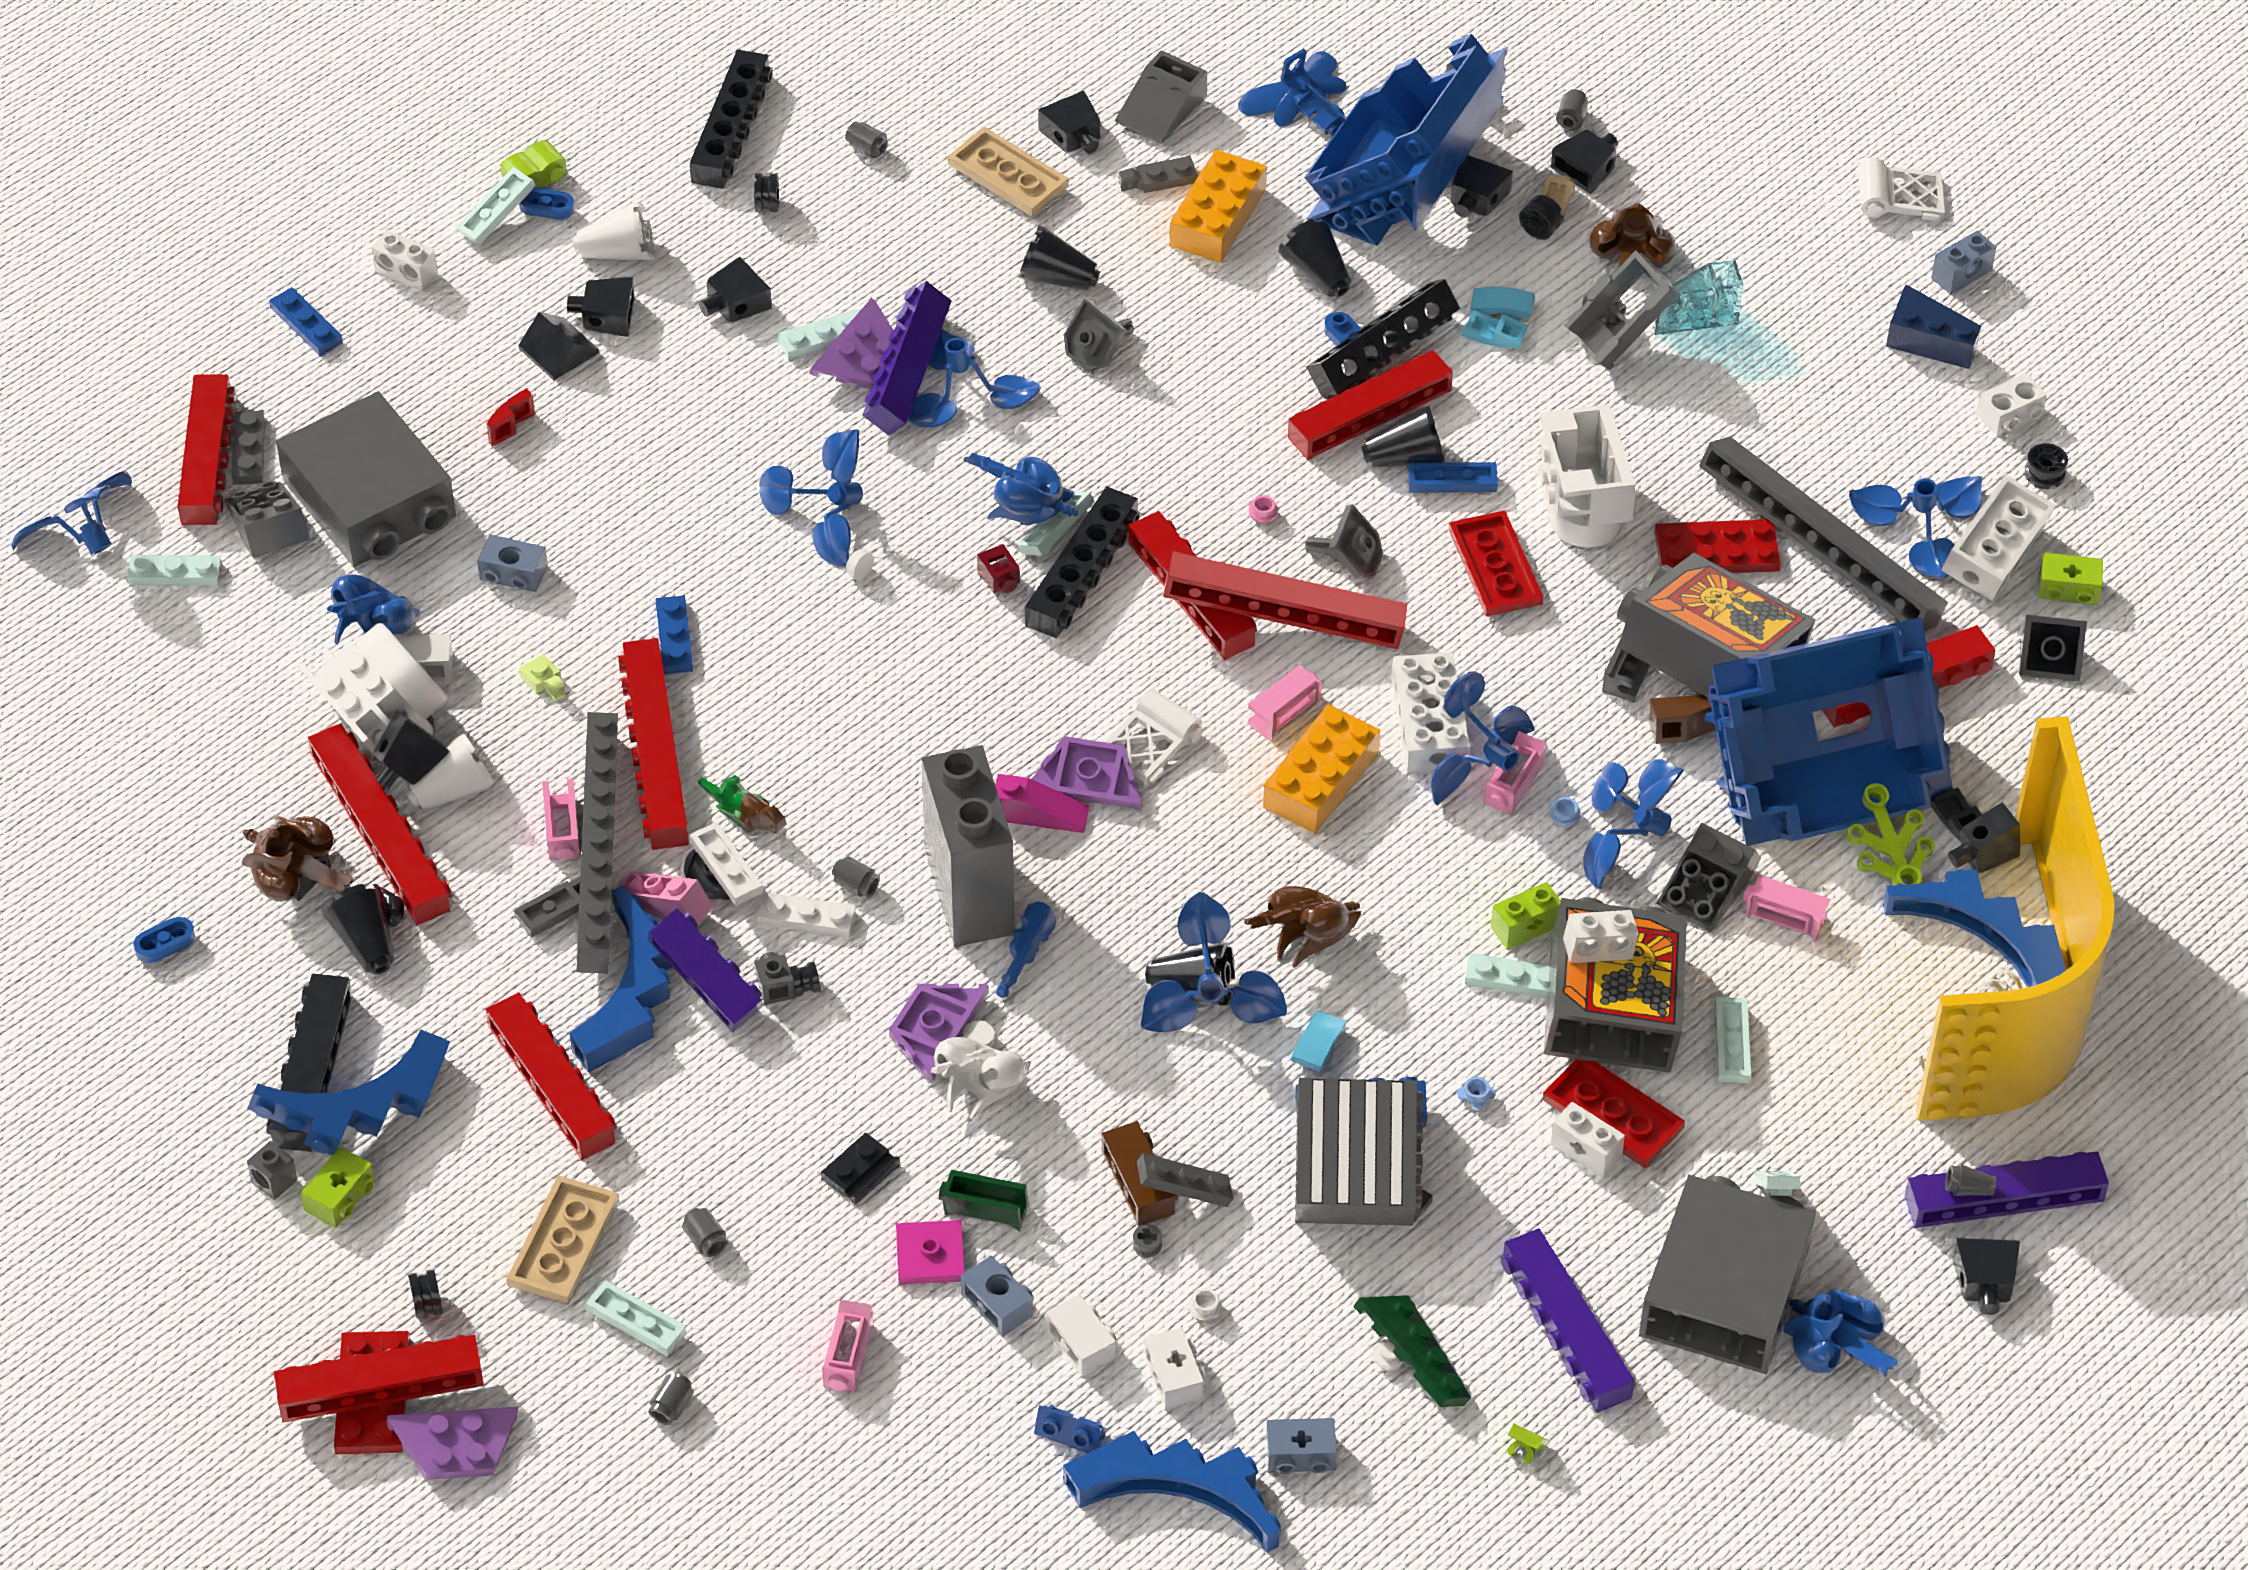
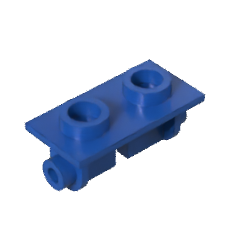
[1293,82,1345,136]
[1033,1404,1107,1453]

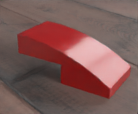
[486,388,535,447]

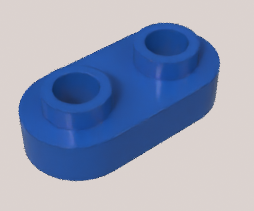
[519,188,575,220]
[1324,312,1365,356]
[133,917,195,963]

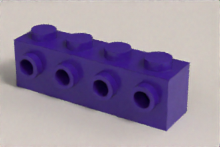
[648,908,762,1033]

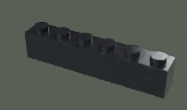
[266,973,353,1152]

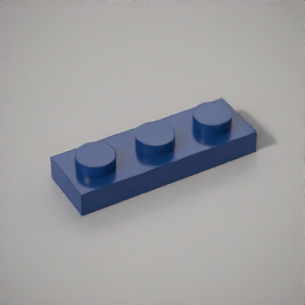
[269,287,343,356]
[1408,462,1498,493]
[655,595,693,674]

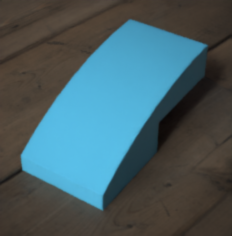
[1470,287,1535,319]
[1461,309,1529,349]
[1291,1011,1347,1072]

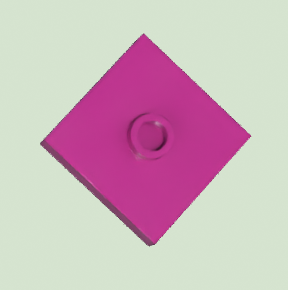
[896,1220,964,1285]

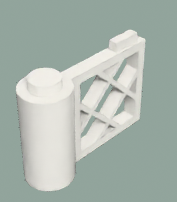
[1858,158,1945,221]
[1105,689,1203,787]

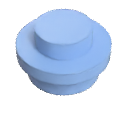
[1550,797,1581,826]

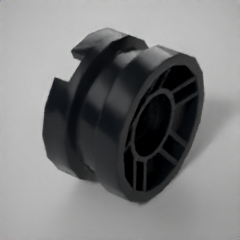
[754,173,779,212]
[1519,195,1564,240]
[2024,443,2068,489]
[408,1268,443,1319]

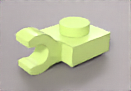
[518,654,566,702]

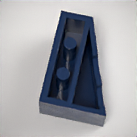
[1886,284,1981,369]

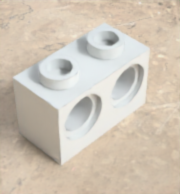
[371,230,438,291]
[1976,372,2047,436]
[1563,910,1639,963]

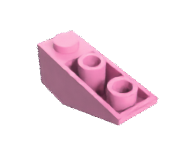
[618,871,713,925]

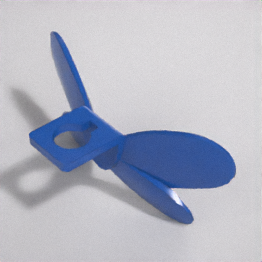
[1238,48,1347,127]

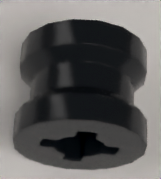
[789,961,821,997]

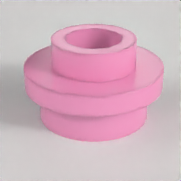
[1248,495,1278,523]

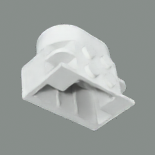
[1539,405,1636,548]
[298,623,447,752]

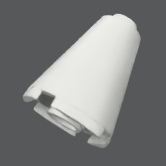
[573,204,655,261]
[405,733,494,811]

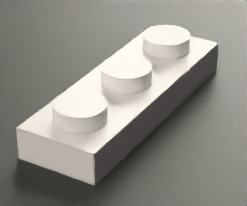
[690,822,763,906]
[757,892,856,938]

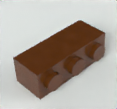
[1101,1121,1178,1227]

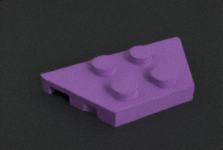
[809,297,893,389]
[1031,736,1142,810]
[889,983,989,1082]
[387,1406,518,1480]

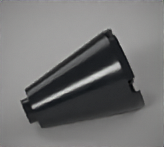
[1278,218,1351,297]
[1018,225,1101,290]
[1361,406,1445,467]
[323,884,394,975]
[1145,942,1236,1006]

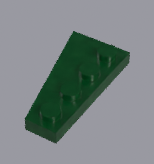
[1353,1295,1471,1408]

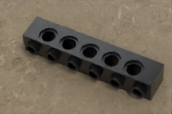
[689,49,773,189]
[1305,278,1461,397]
[1025,486,1141,639]

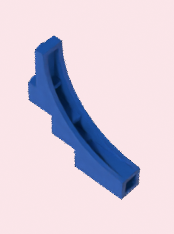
[1883,869,2066,987]
[569,885,672,1073]
[247,1029,450,1155]
[1063,1431,1281,1553]

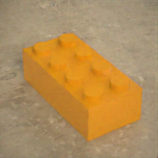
[1169,149,1267,263]
[1263,704,1381,834]

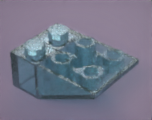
[1654,260,1744,335]

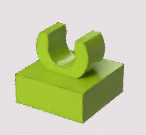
[1508,1423,1549,1464]

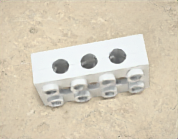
[1941,474,2056,601]
[1391,652,1470,774]

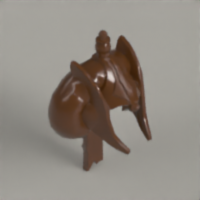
[1590,203,1676,267]
[241,815,353,902]
[1244,886,1362,968]

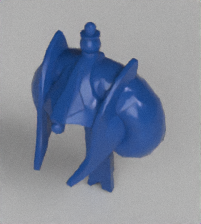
[963,452,1079,525]
[326,574,420,645]
[1783,1289,1898,1377]

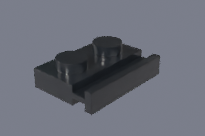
[821,1132,900,1205]

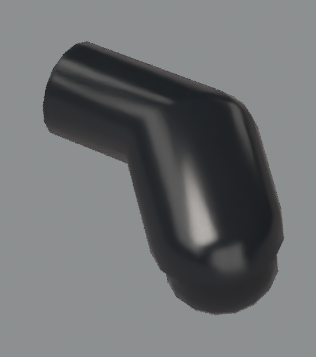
[381,887,405,927]

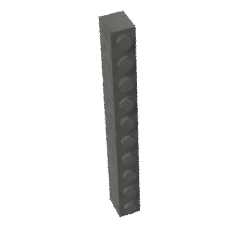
[1699,436,1948,631]
[576,712,618,974]

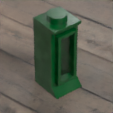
[939,1169,1029,1232]

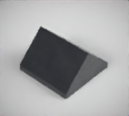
[518,311,600,381]
[2019,615,2087,682]

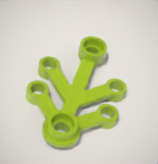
[1846,783,1935,886]

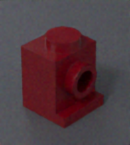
[977,544,1020,594]

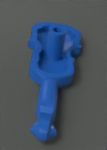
[996,901,1056,998]

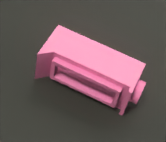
[1247,665,1321,742]
[1484,731,1546,815]
[542,778,580,860]
[1743,875,1830,943]
[822,1299,874,1392]

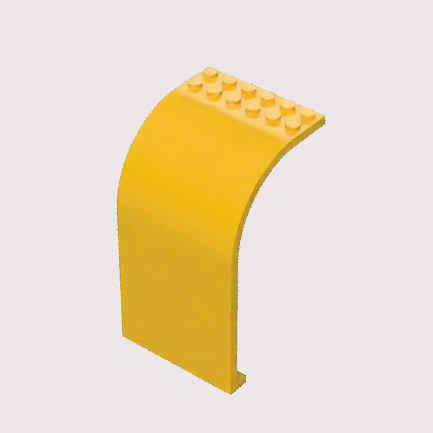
[1916,716,2114,1121]

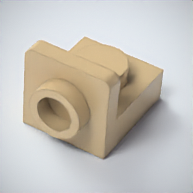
[1541,175,1575,217]

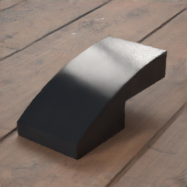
[1930,787,1982,841]

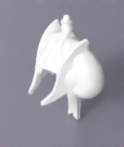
[931,1037,1032,1119]

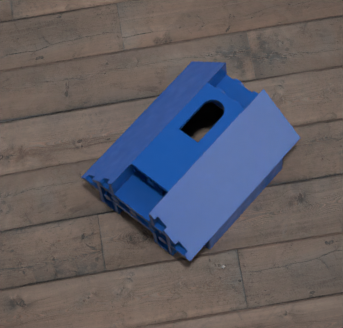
[1304,33,1508,246]
[1705,617,1953,846]

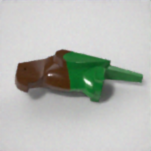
[698,775,787,833]

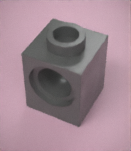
[247,1140,298,1200]

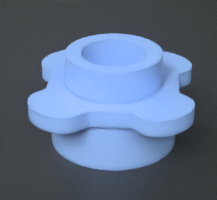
[1457,1077,1496,1111]

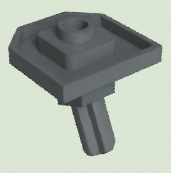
[1063,298,1135,371]
[1305,504,1383,578]

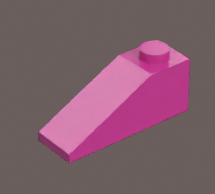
[995,774,1089,833]

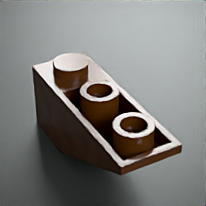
[1649,695,1716,744]

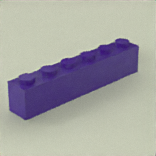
[862,280,952,436]
[1904,1151,2109,1228]
[1501,1228,1635,1413]

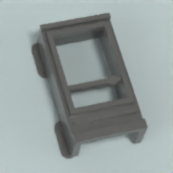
[1564,250,1681,370]

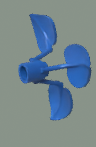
[908,329,1041,428]
[759,429,863,567]
[11,471,132,556]
[1849,476,1982,579]
[1431,671,1535,806]
[1583,759,1684,889]
[1141,892,1287,1032]

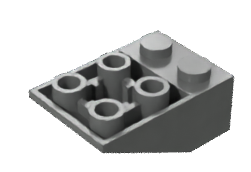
[1115,50,1208,144]
[224,481,310,558]
[1656,822,1761,932]

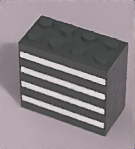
[1295,1078,1423,1226]

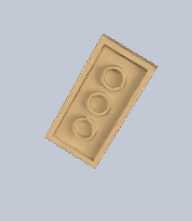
[947,126,1069,217]
[506,1175,619,1305]

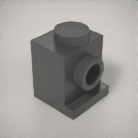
[754,952,795,1005]

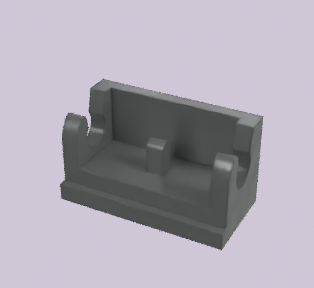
[1602,638,1650,702]

